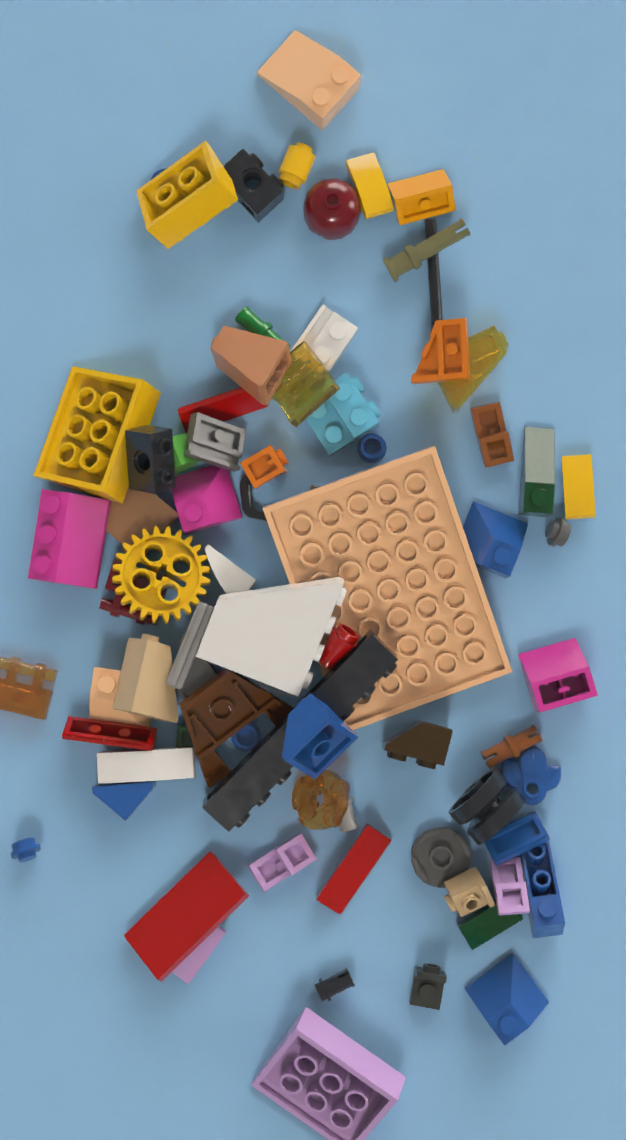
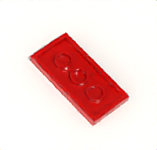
[123,851,249,982]

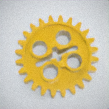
[112,526,210,624]

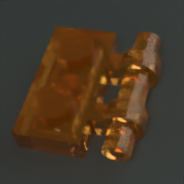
[0,656,58,720]

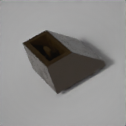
[382,720,453,769]

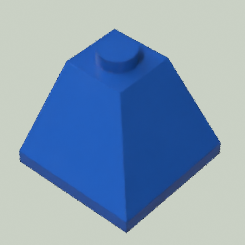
[463,501,528,578]
[282,693,358,779]
[464,952,549,1046]

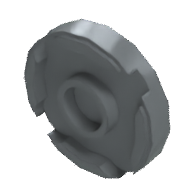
[411,827,471,888]

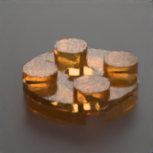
[292,769,350,830]

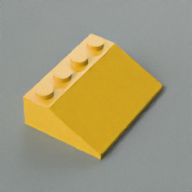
[33,366,161,503]

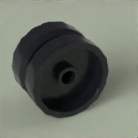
[448,768,526,845]

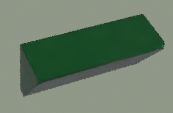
[457,900,523,950]

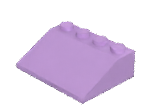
[251,1007,406,1140]

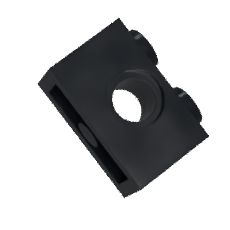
[223,149,284,223]
[125,425,176,494]

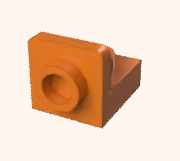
[240,445,289,489]

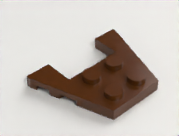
[179,668,293,788]

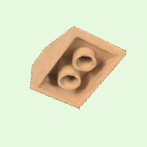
[257,30,361,130]

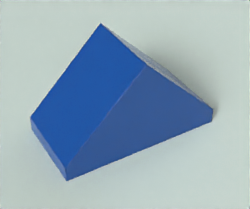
[92,781,156,821]

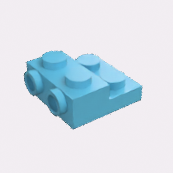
[297,373,381,457]

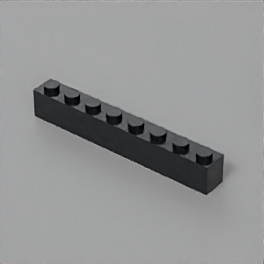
[202,629,398,832]

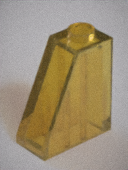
[438,326,509,413]

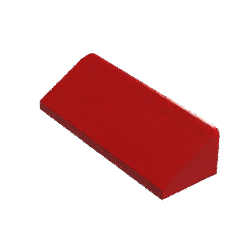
[177,387,269,433]
[62,716,157,751]
[316,823,392,915]

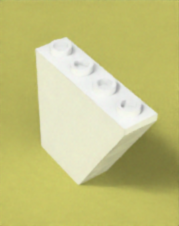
[196,577,347,697]

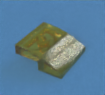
[272,340,340,427]

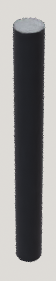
[425,219,443,328]

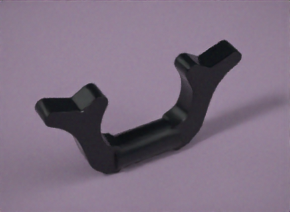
[239,474,267,522]

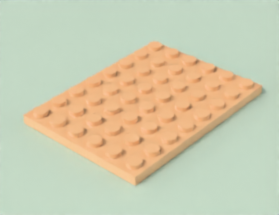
[262,446,512,730]

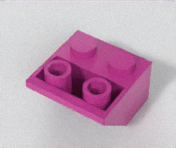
[517,638,598,713]

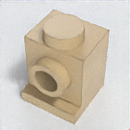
[444,866,495,917]

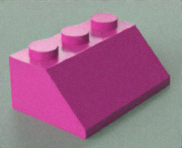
[28,489,111,589]

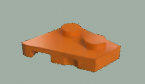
[411,318,470,384]

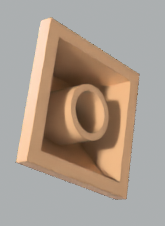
[89,667,151,727]

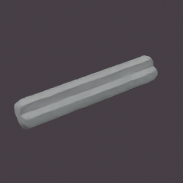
[166,602,214,689]

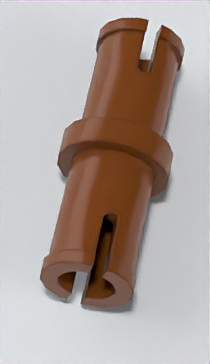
[481,724,542,769]

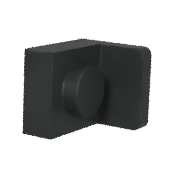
[409,963,447,1010]

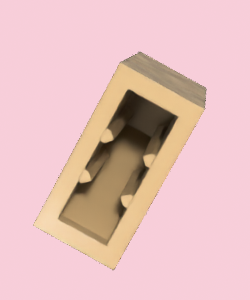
[112,634,178,723]

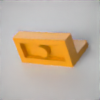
[388,169,456,226]

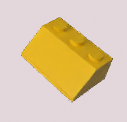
[136,141,238,249]

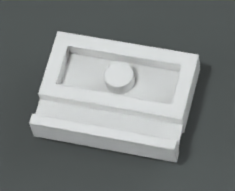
[290,304,358,378]

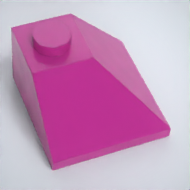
[171,465,243,535]

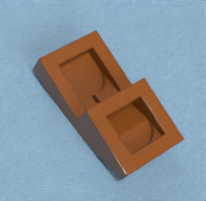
[469,402,514,468]

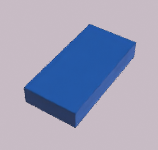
[484,811,550,866]

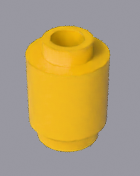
[278,142,316,190]

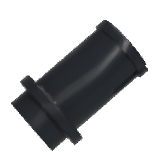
[315,968,355,1001]

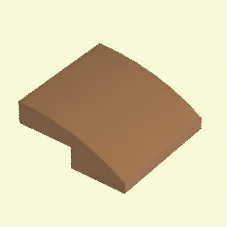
[106,487,178,556]

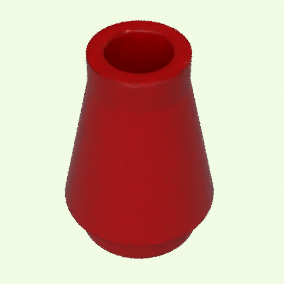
[319,623,359,670]

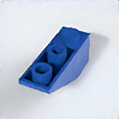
[520,841,565,938]

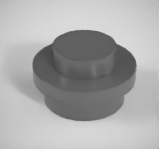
[545,517,571,547]

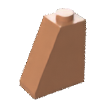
[211,326,292,406]

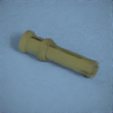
[382,218,471,282]

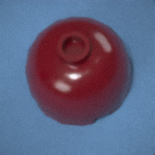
[303,178,361,240]

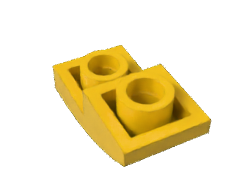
[346,152,394,219]
[561,454,596,520]

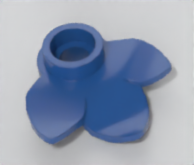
[502,745,562,805]

